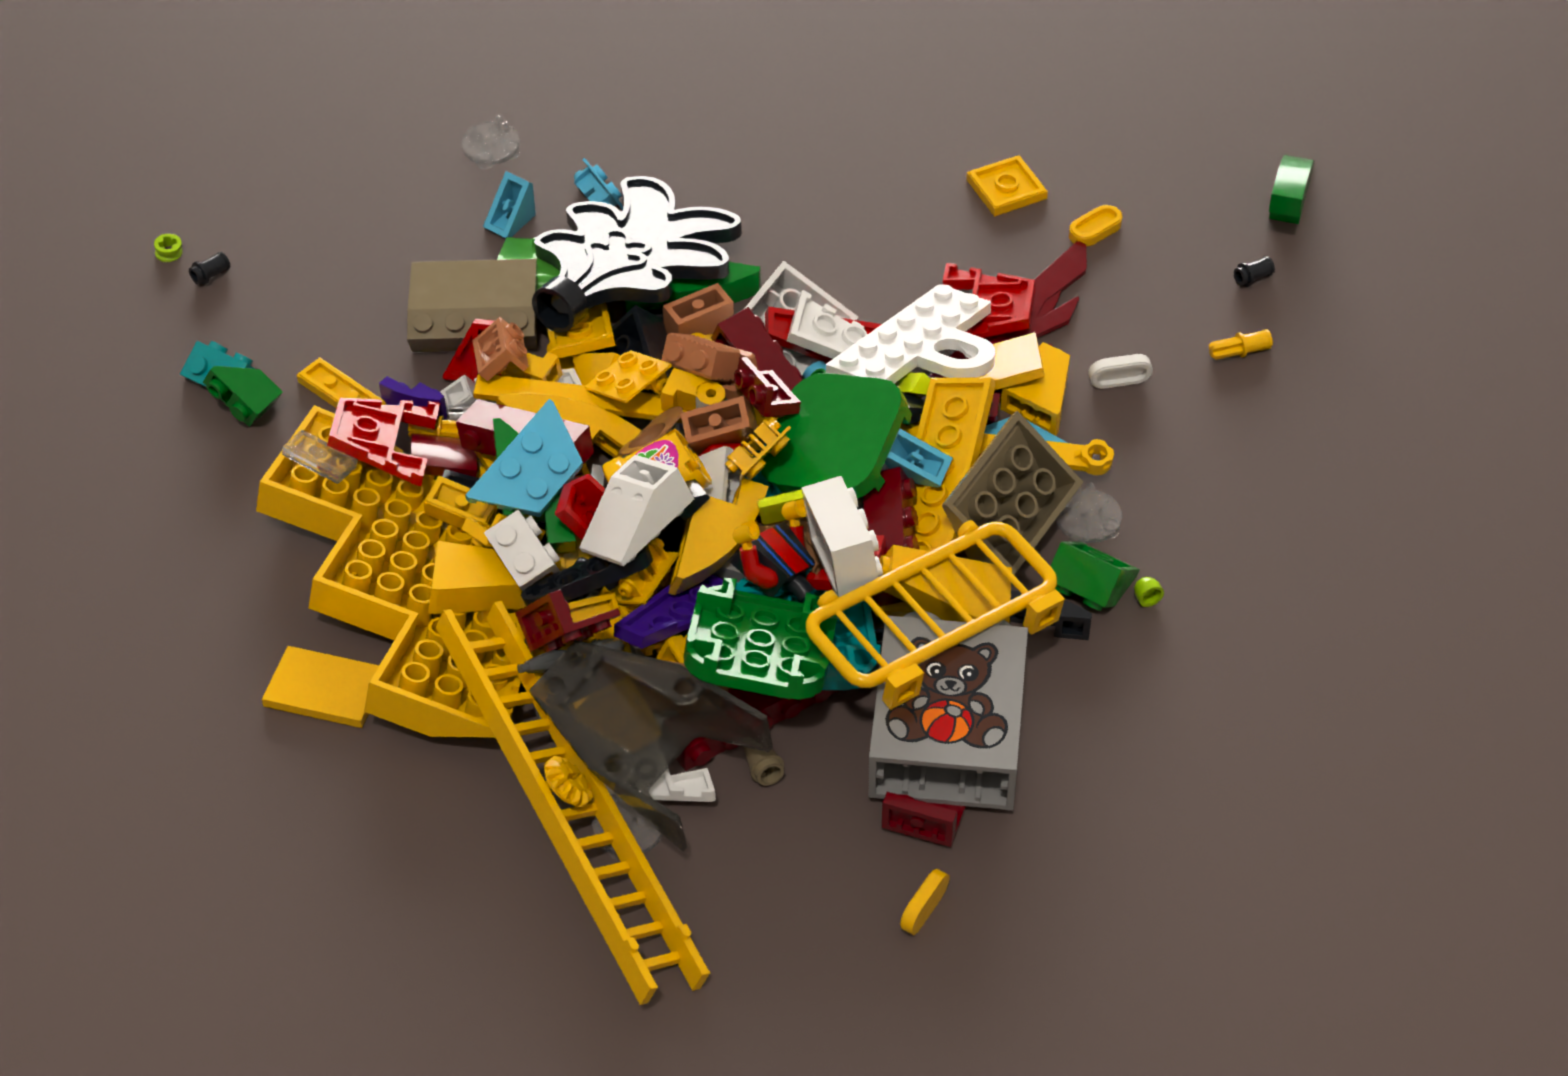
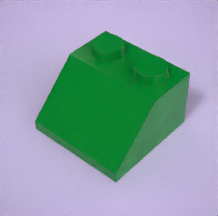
[1051,541,1140,611]

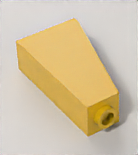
[428,541,561,614]
[879,544,1012,623]

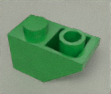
[203,366,283,427]

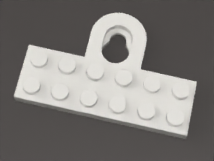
[826,284,995,383]

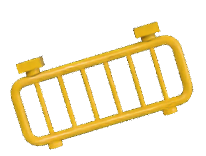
[806,520,1065,710]

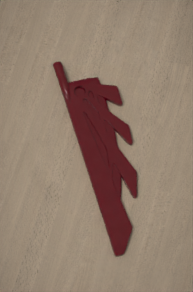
[919,241,1087,398]

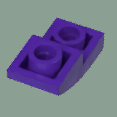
[379,376,447,420]

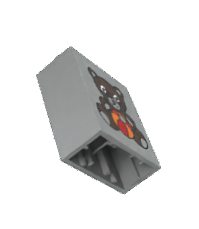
[868,611,1028,810]

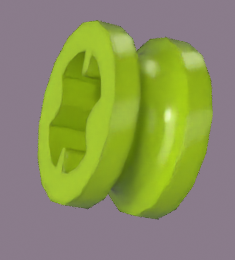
[154,234,183,262]

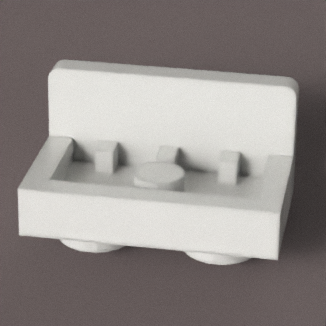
[484,510,561,591]

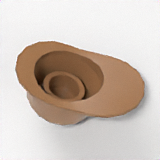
[619,406,683,455]

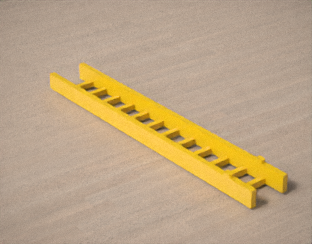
[436,601,710,1005]

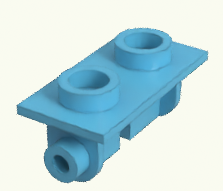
[574,158,624,210]

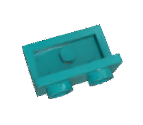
[180,341,255,387]

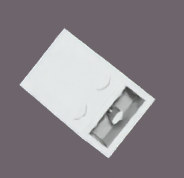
[579,455,694,567]

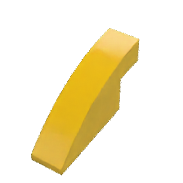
[496,393,642,458]
[668,478,769,595]

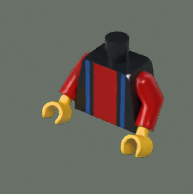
[730,499,816,603]

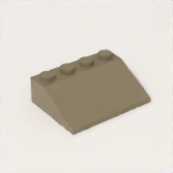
[407,259,538,352]
[942,411,1083,575]

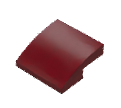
[409,433,477,477]

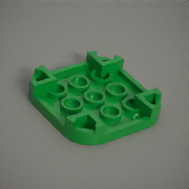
[761,373,912,499]
[683,578,837,700]

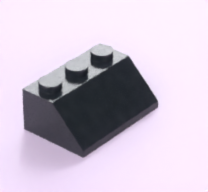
[596,305,677,395]

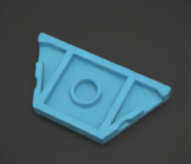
[465,399,583,517]

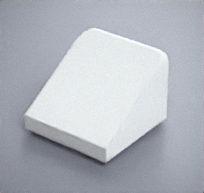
[440,374,482,415]

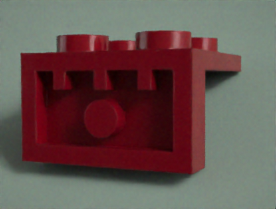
[515,590,621,652]
[881,792,966,847]

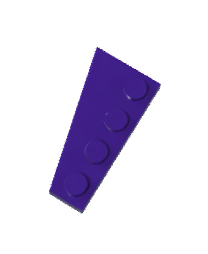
[614,575,723,649]

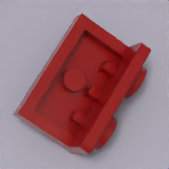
[554,474,605,540]

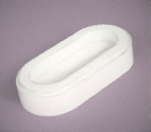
[1088,354,1153,389]

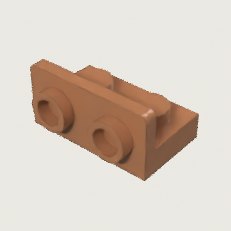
[473,317,529,381]

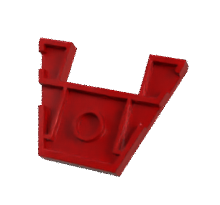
[943,263,1036,338]
[327,398,440,487]

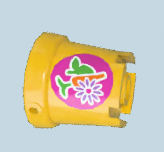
[602,428,712,489]

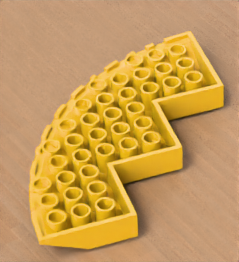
[256,405,525,738]

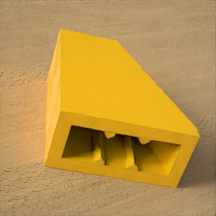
[1000,342,1070,436]

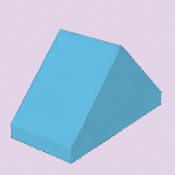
[483,171,536,238]
[885,428,953,488]

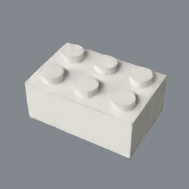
[801,476,883,597]

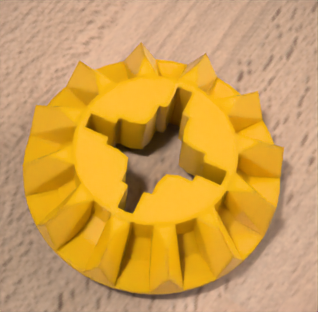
[544,755,593,807]

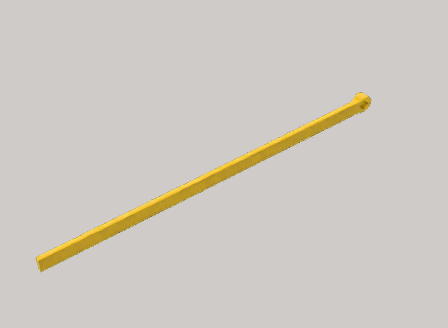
[473,374,1114,475]

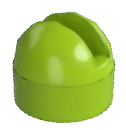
[1134,577,1164,607]

